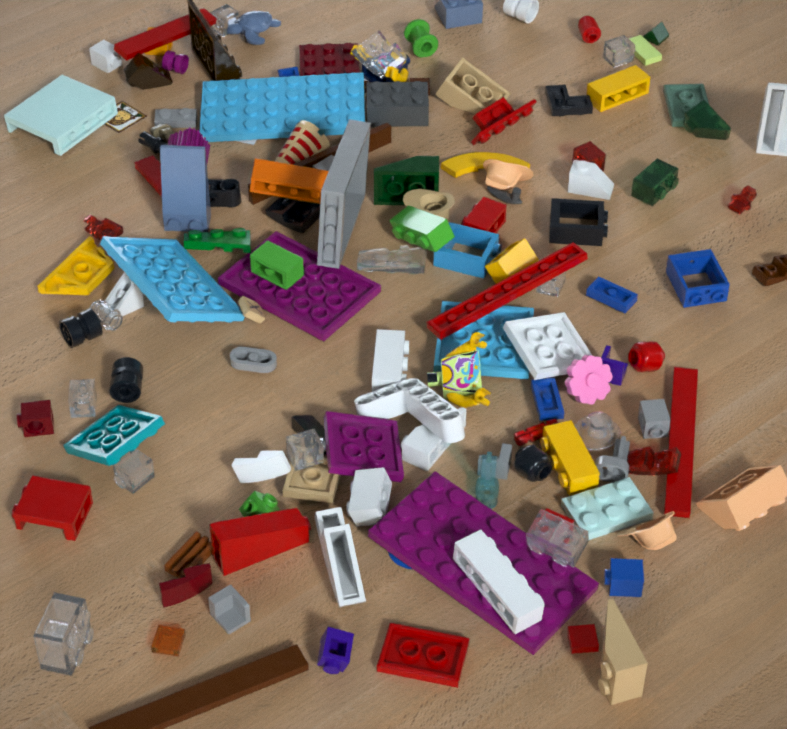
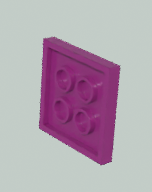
[324,411,404,482]

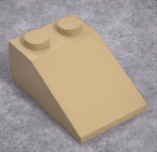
[435,57,511,114]
[598,599,648,705]

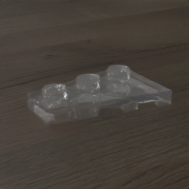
[357,245,427,275]

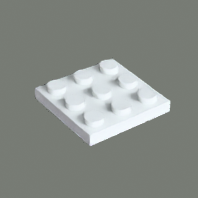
[503,312,592,380]

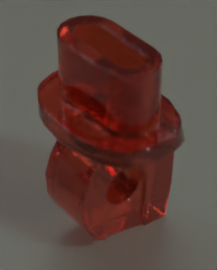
[727,185,757,214]

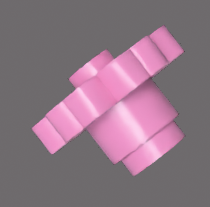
[565,355,613,405]

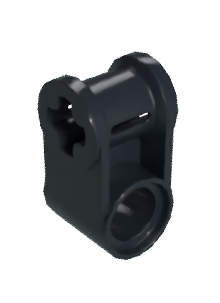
[208,179,242,208]

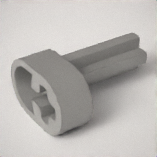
[594,436,630,482]

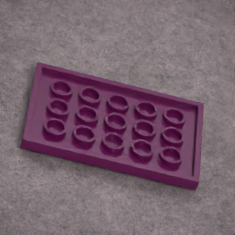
[218,231,381,342]

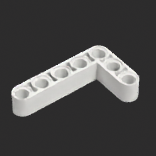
[354,378,465,443]

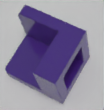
[601,345,628,386]

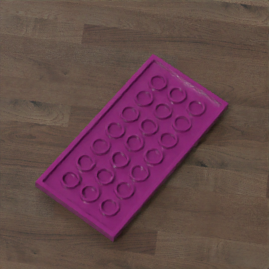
[368,471,599,655]

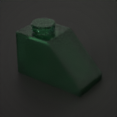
[683,100,731,140]

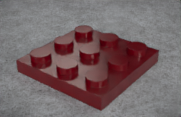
[299,43,360,76]

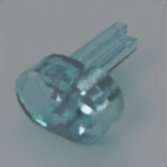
[475,452,499,509]

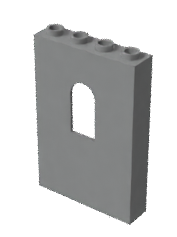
[317,119,371,269]

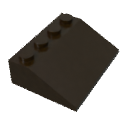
[187,0,242,81]

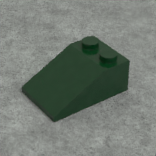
[374,156,439,205]

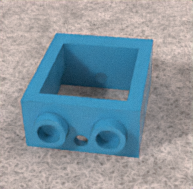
[433,222,502,279]

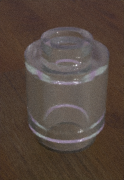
[89,299,123,331]

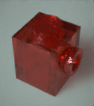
[572,141,606,171]

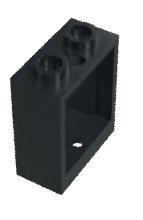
[549,198,608,246]

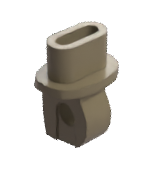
[150,124,174,143]

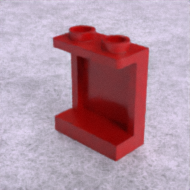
[12,475,93,541]

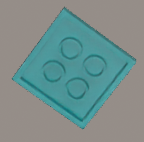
[63,405,165,466]

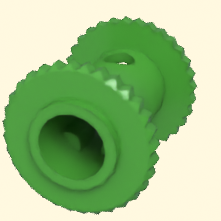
[404,19,439,58]

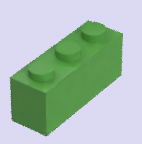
[389,205,455,252]

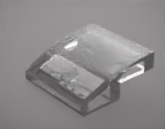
[351,30,408,78]

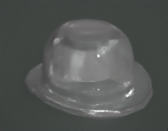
[575,412,621,451]

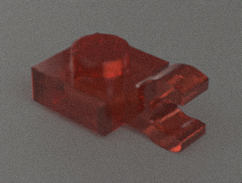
[84,215,123,240]

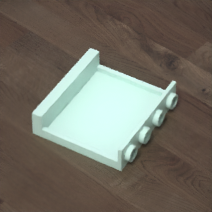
[4,75,118,156]

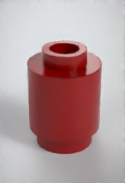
[578,16,601,43]

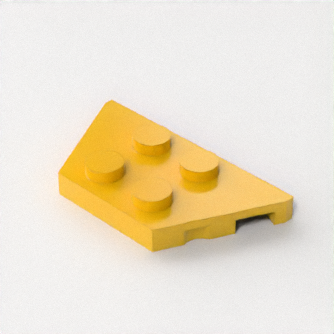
[38,236,115,295]

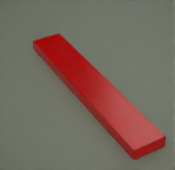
[114,8,217,61]

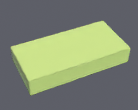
[624,35,662,66]

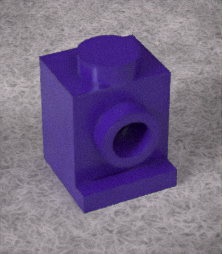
[317,627,354,674]

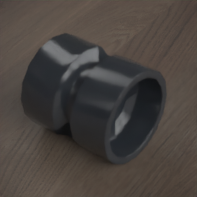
[59,308,103,348]
[109,357,144,403]

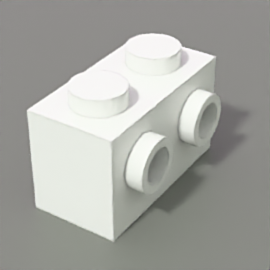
[346,468,392,527]

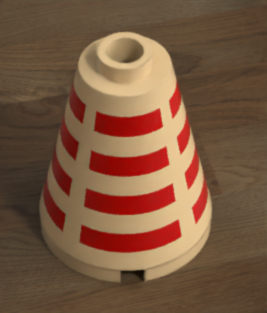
[274,120,330,165]

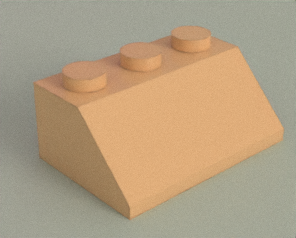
[696,465,787,531]

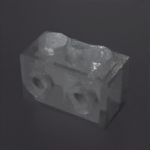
[526,509,589,568]

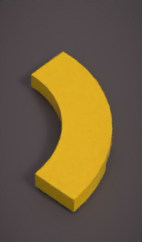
[441,152,530,178]

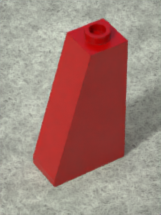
[209,508,311,576]

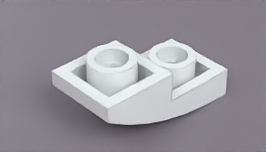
[231,451,291,483]

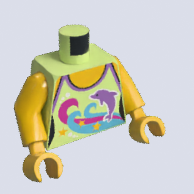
[427,332,491,408]

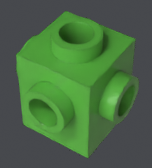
[239,491,280,517]

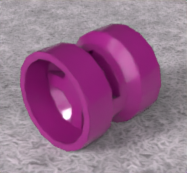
[162,50,189,74]

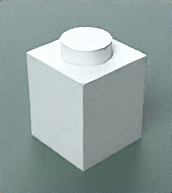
[89,40,122,73]

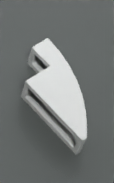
[315,507,366,607]

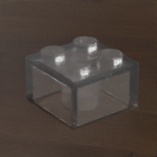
[33,592,94,676]

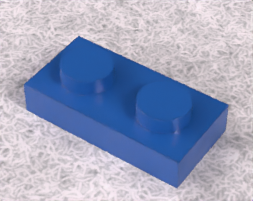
[586,277,638,313]
[531,378,564,421]

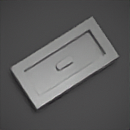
[154,108,197,128]

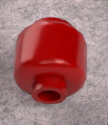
[628,341,665,373]

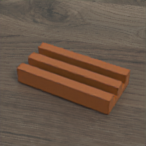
[164,531,213,578]

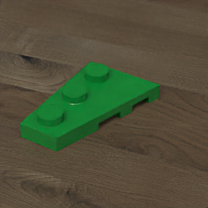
[184,228,251,253]

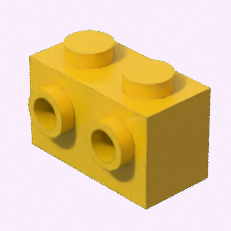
[485,238,539,284]

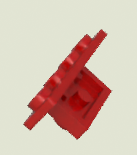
[471,97,537,146]

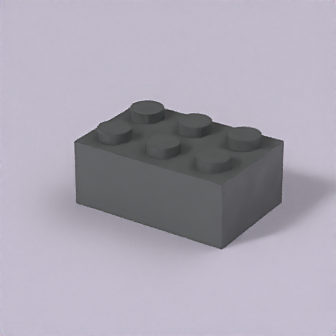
[367,81,429,127]

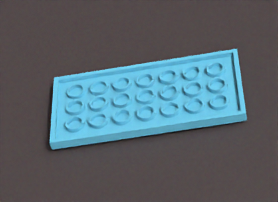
[200,72,365,142]

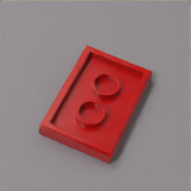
[377,623,470,688]

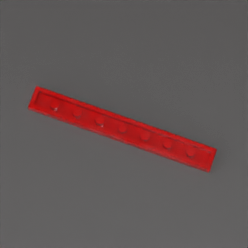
[426,242,588,340]
[664,367,698,518]

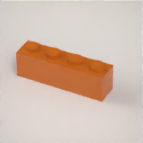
[250,158,329,204]

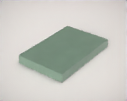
[663,84,714,127]

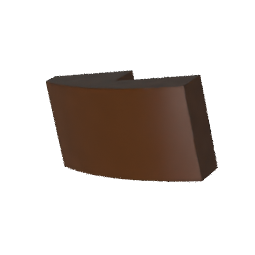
[752,254,787,286]

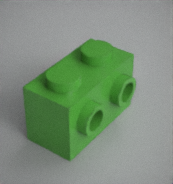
[250,240,304,290]

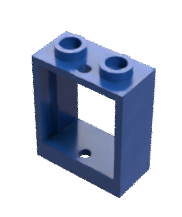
[666,249,730,308]

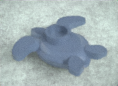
[227,11,281,45]

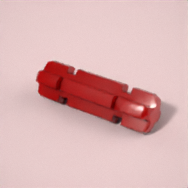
[514,418,558,446]

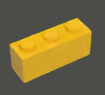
[586,65,651,112]
[540,420,600,496]

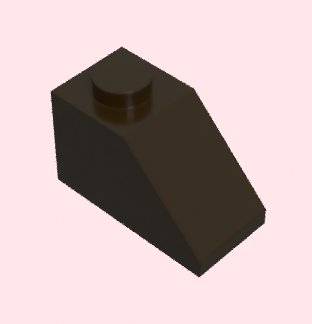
[123,53,173,90]

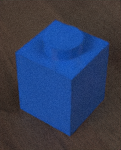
[604,558,644,597]

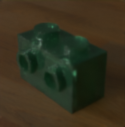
[631,158,679,206]

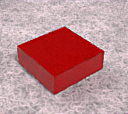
[567,624,599,654]

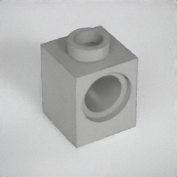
[638,399,670,439]

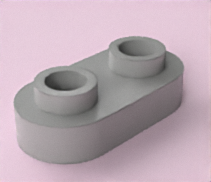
[230,347,277,373]

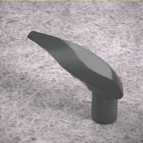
[487,186,522,204]

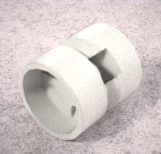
[503,0,539,23]

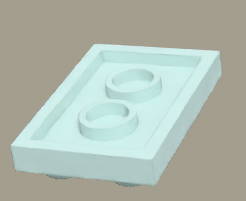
[561,477,654,542]

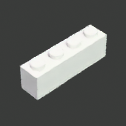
[453,530,545,634]

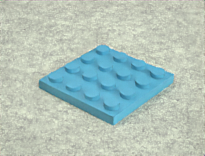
[433,301,534,379]

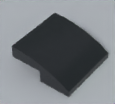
[265,197,320,233]

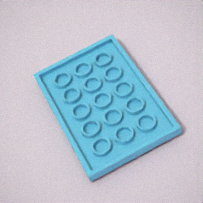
[100,236,245,323]

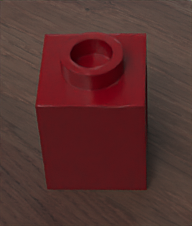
[17,400,54,437]

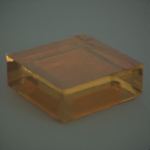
[151,625,186,657]

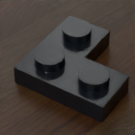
[545,84,593,117]

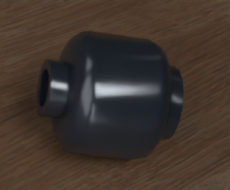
[514,444,552,482]

